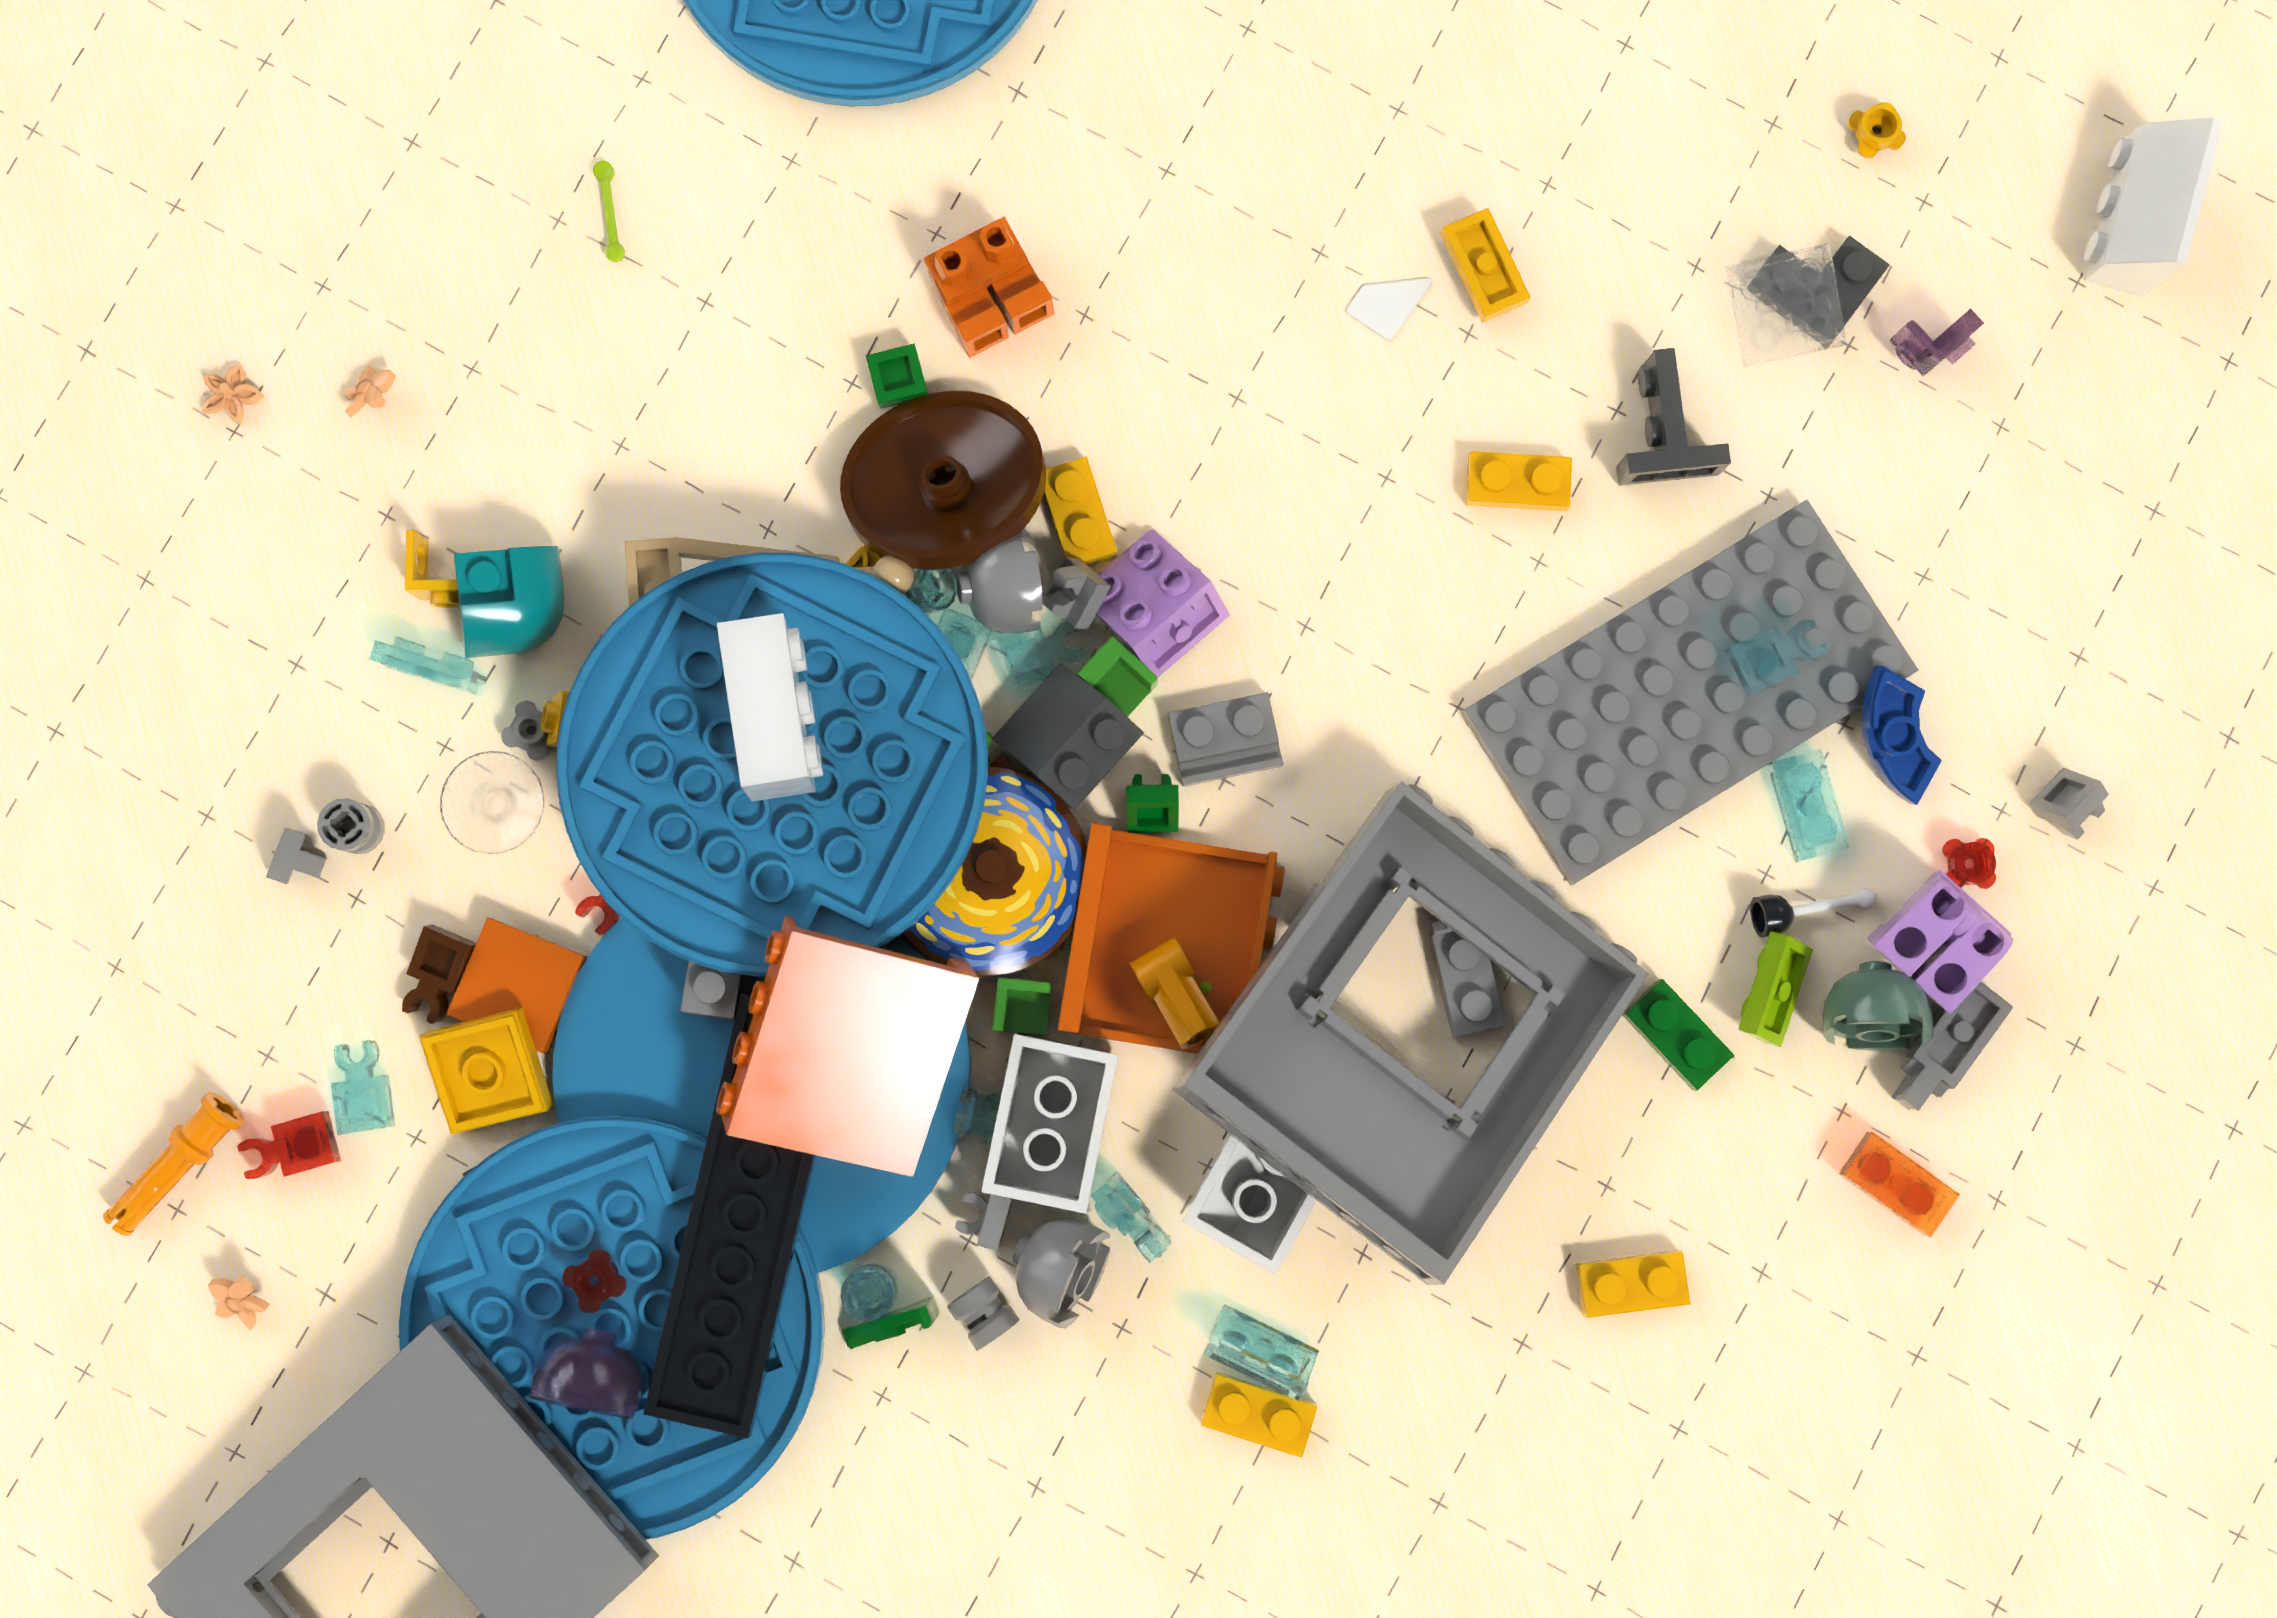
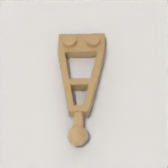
[624,537,914,607]

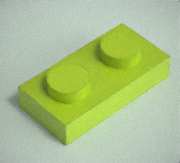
[1738,931,1813,1047]

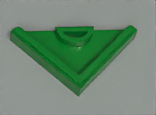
[842,1295,940,1349]

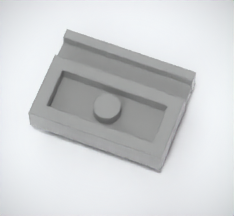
[1168,692,1284,787]

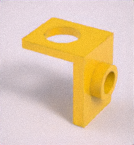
[405,530,460,608]

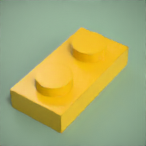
[1440,208,1531,323]
[1466,451,1572,511]
[1044,456,1117,565]
[1575,1250,1691,1318]
[1201,1372,1318,1458]

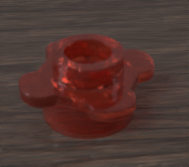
[1942,838,1996,889]
[562,1249,627,1313]

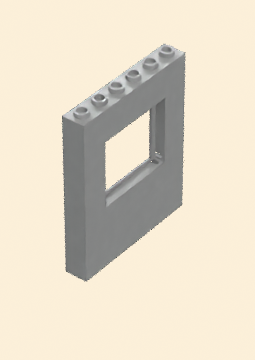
[1172,781,1649,1285]
[147,1314,660,1618]

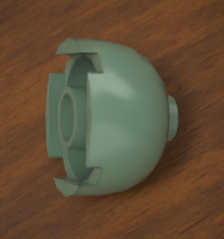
[1823,961,1933,1051]

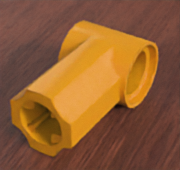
[1129,937,1219,1050]

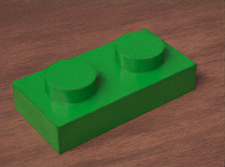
[1622,979,1735,1091]

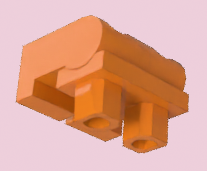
[923,216,1055,358]

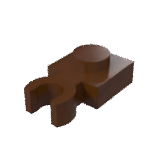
[402,924,476,1024]

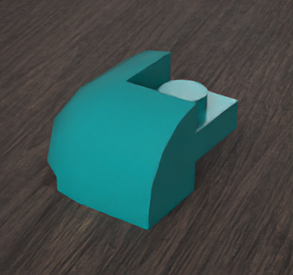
[454,546,565,659]

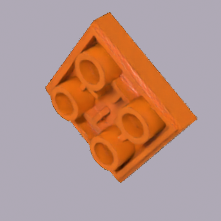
[446,917,587,1053]

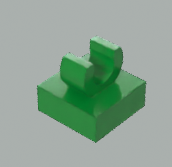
[1126,774,1179,833]

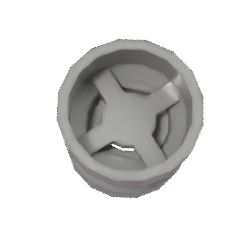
[317,798,385,855]
[947,1276,1020,1351]

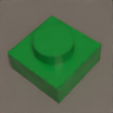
[865,343,928,409]

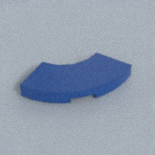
[1862,665,1942,805]

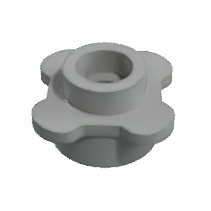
[501,700,551,761]

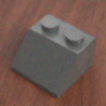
[991,663,1144,810]

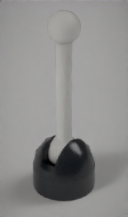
[1750,888,1876,938]

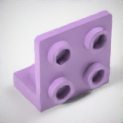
[1096,529,1230,677]

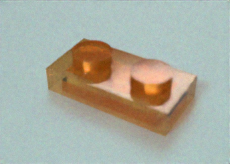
[1838,1131,1960,1237]

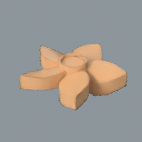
[202,364,265,425]
[342,365,396,417]
[208,1276,270,1331]

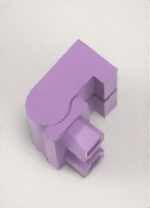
[1866,869,2014,1014]

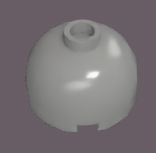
[955,529,1043,633]
[1013,1218,1110,1329]

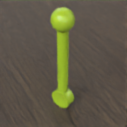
[593,160,625,263]

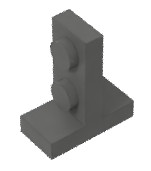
[1616,348,1731,486]

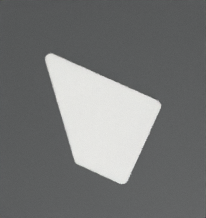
[1346,278,1433,341]

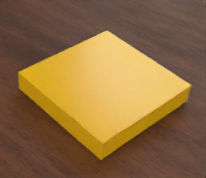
[419,1007,554,1135]

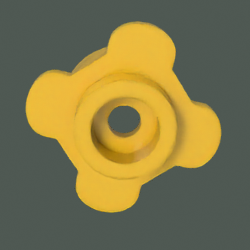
[1848,102,1906,158]

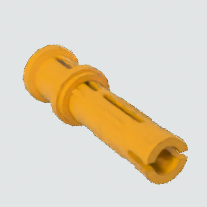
[103,1092,244,1236]

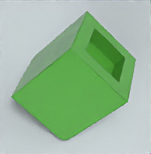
[1077,636,1158,717]
[993,978,1053,1036]

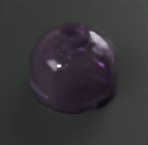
[529,1328,642,1419]

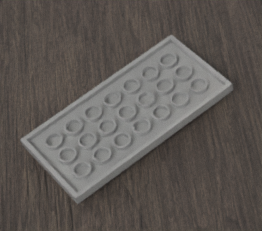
[1461,499,1919,886]

